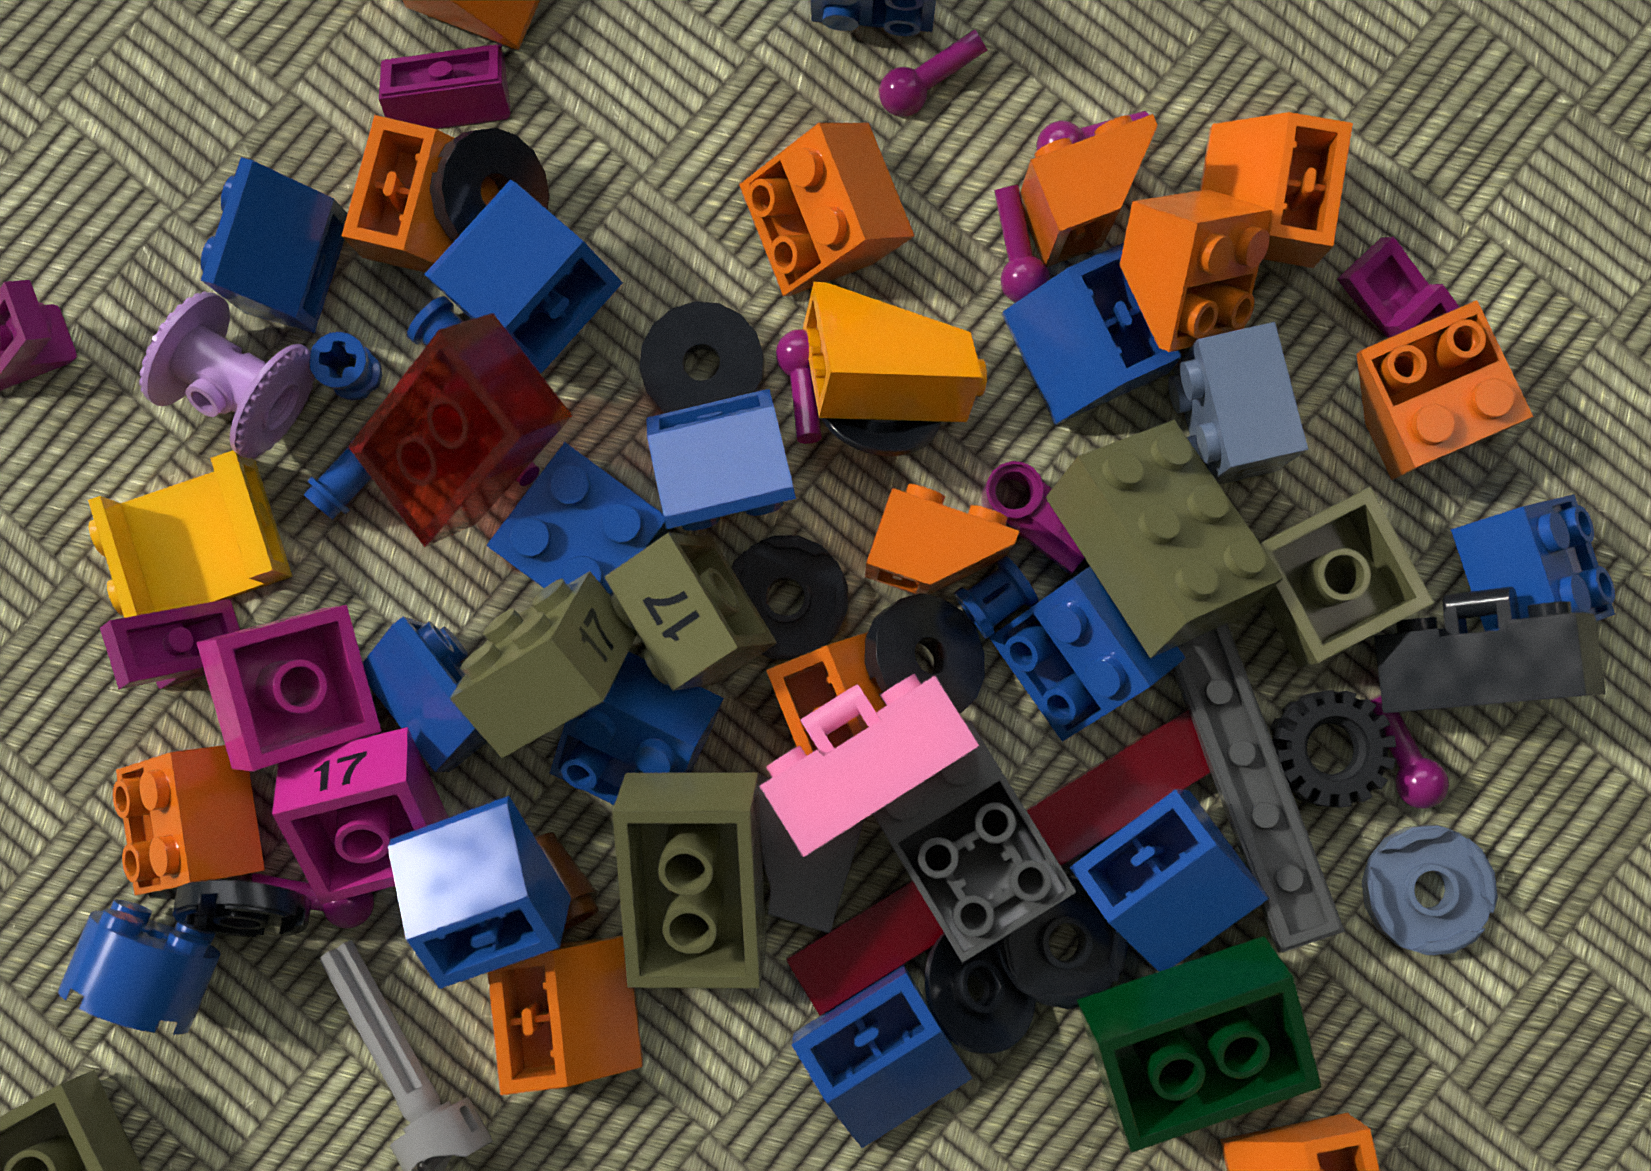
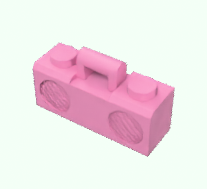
[760,674,979,857]

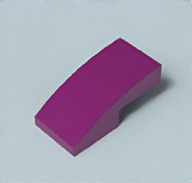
[1337,237,1460,338]

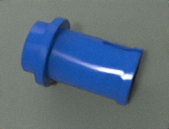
[304,438,386,520]

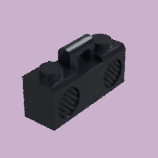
[1374,586,1606,713]

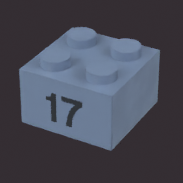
[1168,322,1308,485]

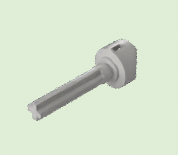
[320,940,493,1171]

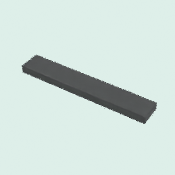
[1172,623,1345,953]

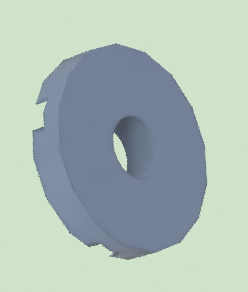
[1362,825,1498,955]

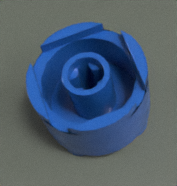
[58,899,220,1034]

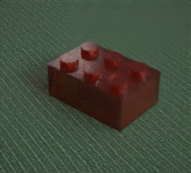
[348,313,573,547]

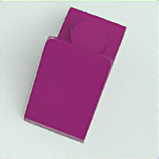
[0,280,77,391]
[100,599,240,689]

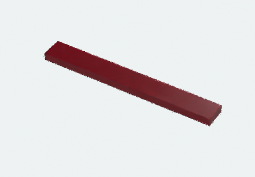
[786,709,1210,1016]

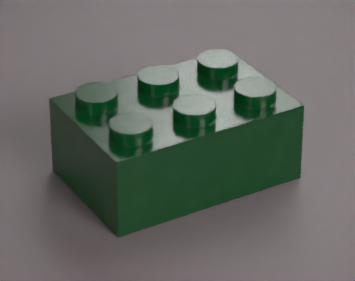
[1077,936,1322,1153]

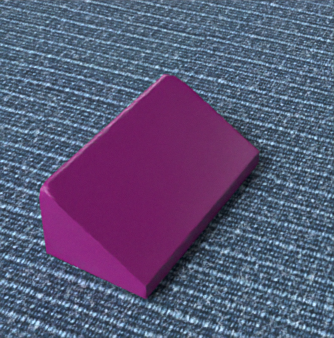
[379,44,510,129]

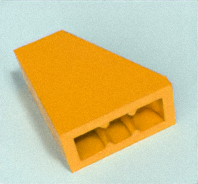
[803,282,987,422]

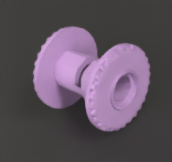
[139,291,315,458]

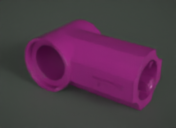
[981,461,1084,575]

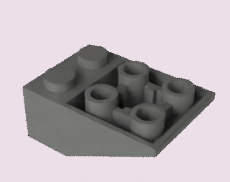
[872,721,1076,963]

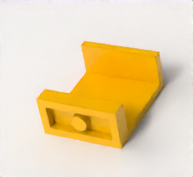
[88,450,293,618]

